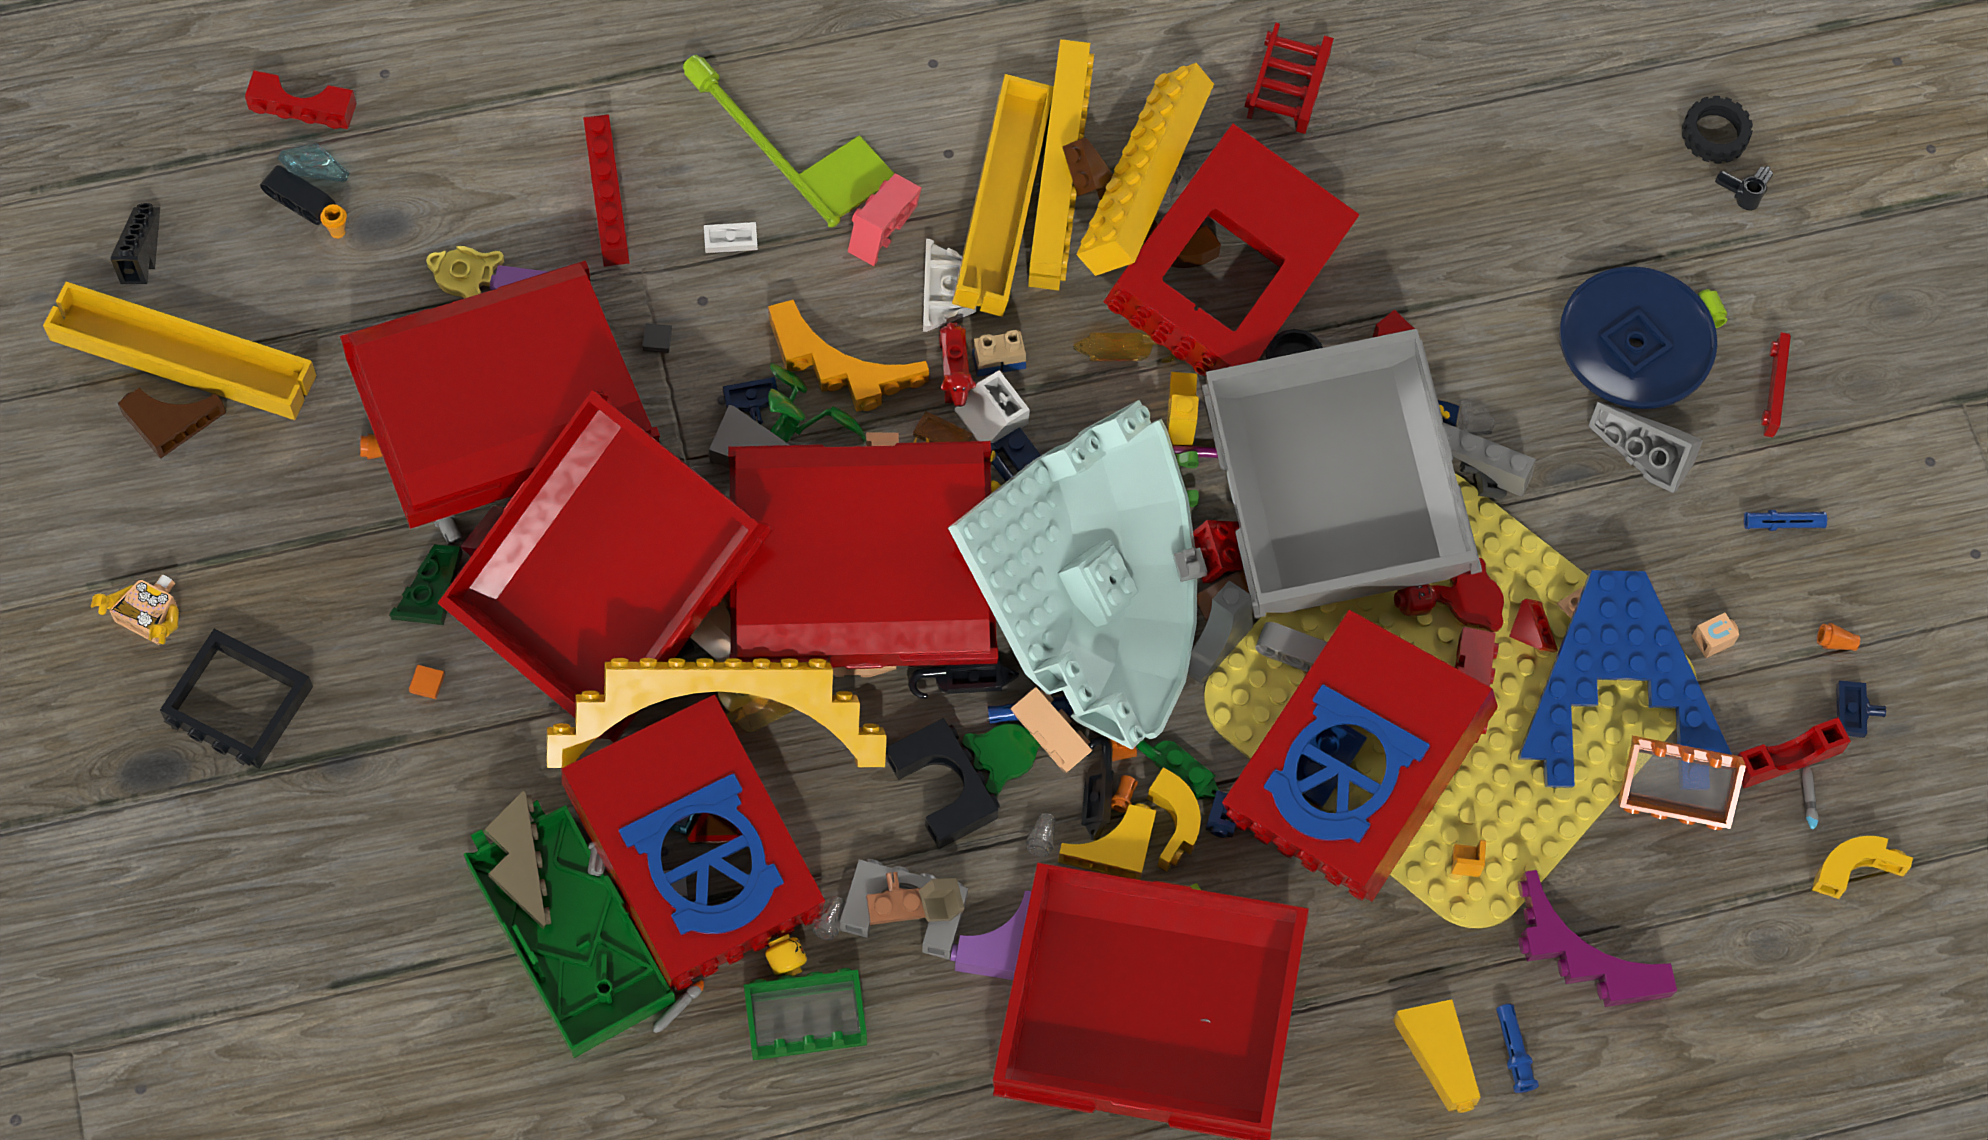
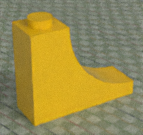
[1167,371,1199,446]
[1058,804,1156,880]

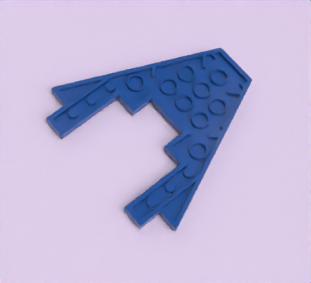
[1518,570,1732,790]

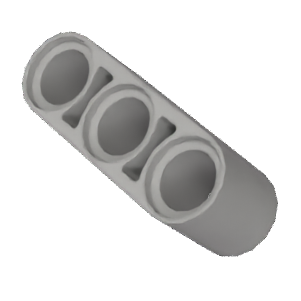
[1255,622,1327,672]

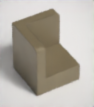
[919,878,964,922]

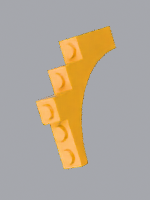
[768,300,929,412]

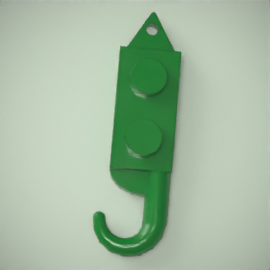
[1136,739,1219,799]

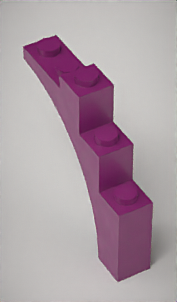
[1518,870,1677,1007]

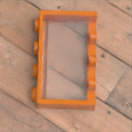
[1618,735,1746,830]

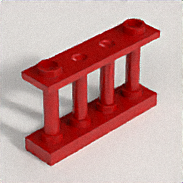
[1244,22,1334,134]

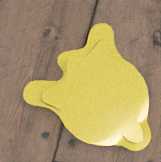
[426,246,504,298]

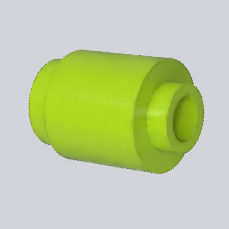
[1697,289,1728,329]

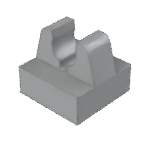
[1173,548,1208,582]

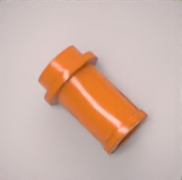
[1111,775,1138,813]

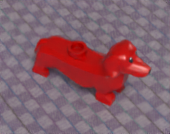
[939,322,976,407]

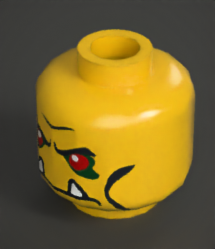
[765,934,807,976]

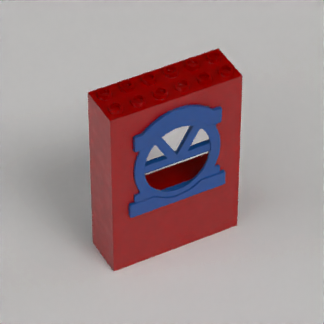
[1222,610,1498,902]
[561,694,825,991]

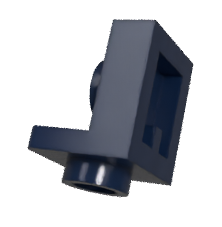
[1205,790,1236,838]

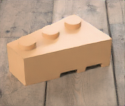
[1010,687,1092,773]

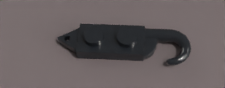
[908,661,1019,698]
[1081,736,1114,841]

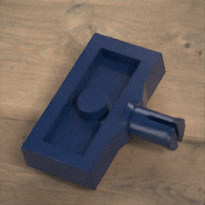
[723,377,778,425]
[1836,680,1886,738]

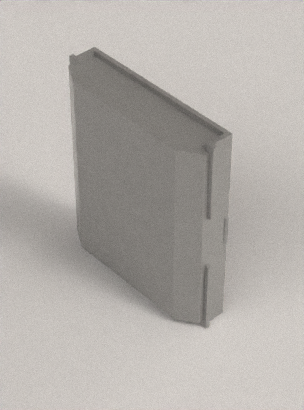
[1202,329,1482,618]

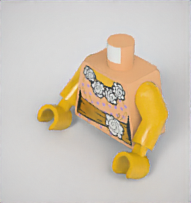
[90,575,179,645]

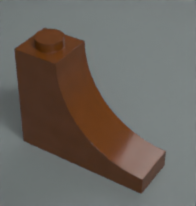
[118,388,226,459]

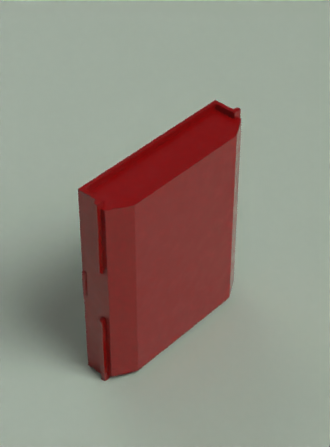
[340,260,661,529]
[438,390,774,743]
[728,441,998,669]
[993,863,1309,1140]

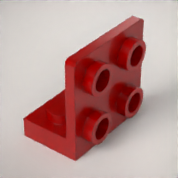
[1193,520,1244,583]

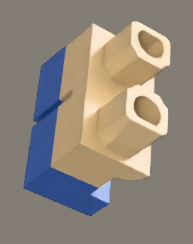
[972,330,1026,377]

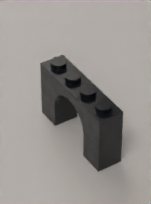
[886,718,1000,849]

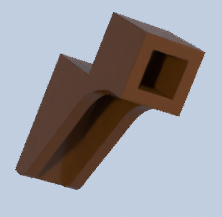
[1062,138,1113,200]

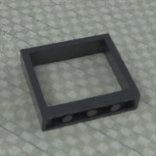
[160,628,313,769]

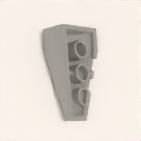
[1589,401,1703,493]

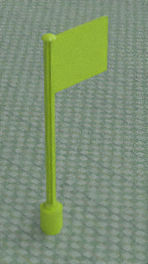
[683,55,894,228]

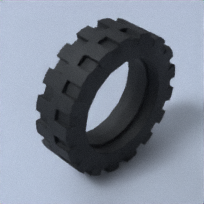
[1682,96,1753,164]

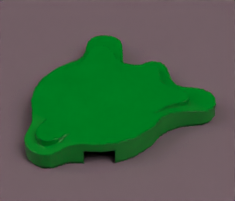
[962,724,1041,796]

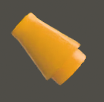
[320,204,347,239]

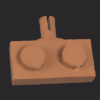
[866,872,926,925]

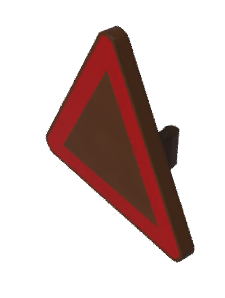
[687,813,743,844]

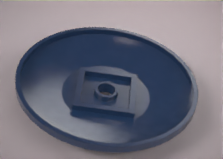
[1559,266,1717,409]

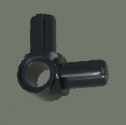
[1715,166,1773,211]

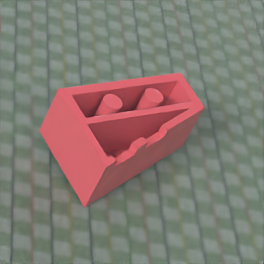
[848,173,922,266]

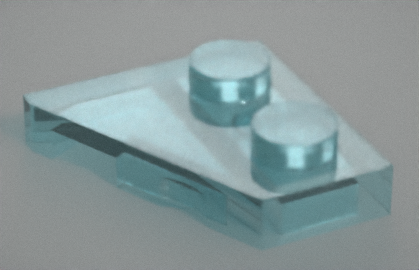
[278,142,350,182]

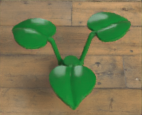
[768,363,866,443]

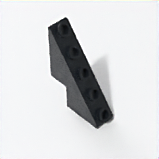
[110,203,160,284]

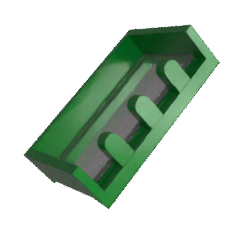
[744,968,867,1060]

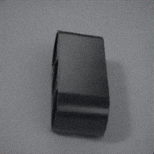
[260,165,336,225]

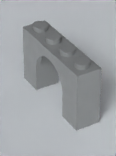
[840,859,968,960]

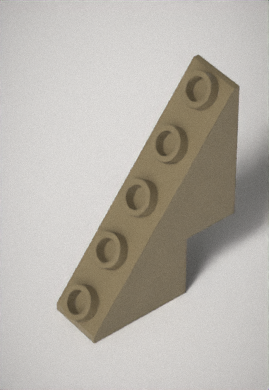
[484,791,551,929]

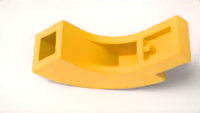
[1147,767,1201,872]
[1812,836,1913,899]

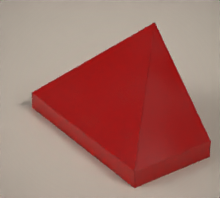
[1509,598,1558,653]

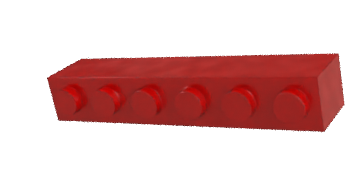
[583,114,630,267]

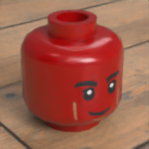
[1394,584,1437,617]

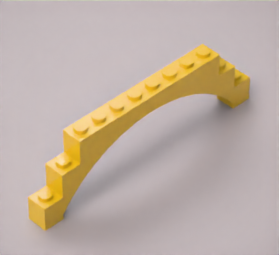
[546,658,886,768]

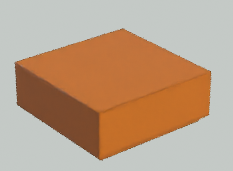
[409,665,445,699]

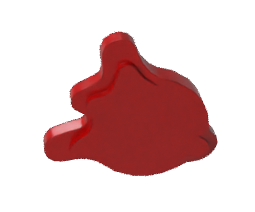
[1432,558,1504,632]

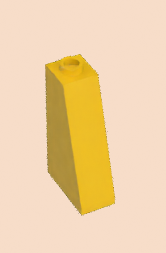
[1393,999,1481,1113]

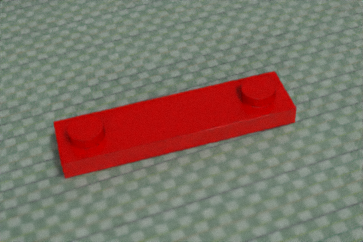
[1761,332,1791,437]

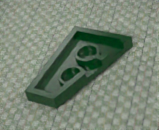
[389,544,463,625]

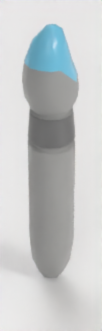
[1802,765,1819,829]

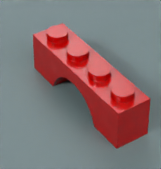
[245,70,357,129]
[1738,717,1851,789]

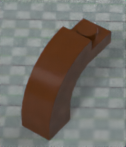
[1141,220,1221,268]

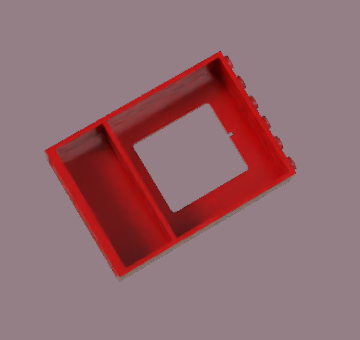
[1103,123,1360,376]

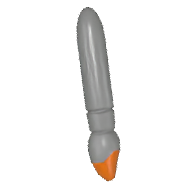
[653,980,704,1033]

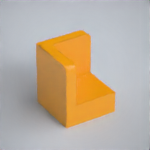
[1451,840,1486,877]

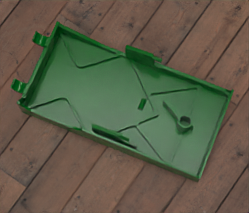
[463,800,676,1058]

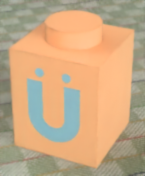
[1692,613,1739,658]

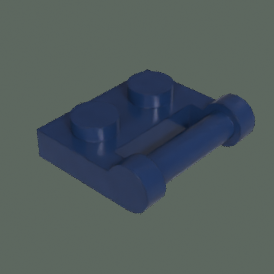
[991,427,1041,482]

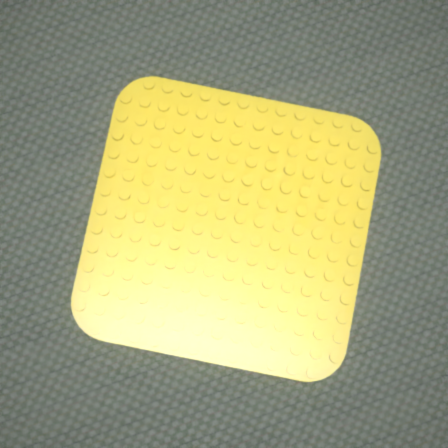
[1204,473,1697,928]

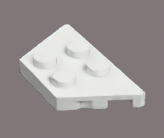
[923,239,976,332]

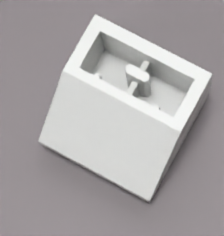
[955,370,1030,443]

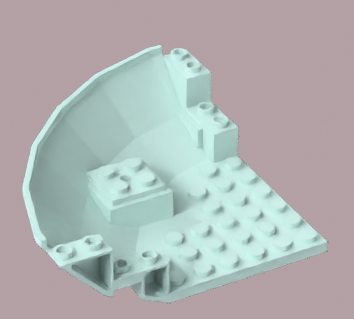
[948,400,1197,749]

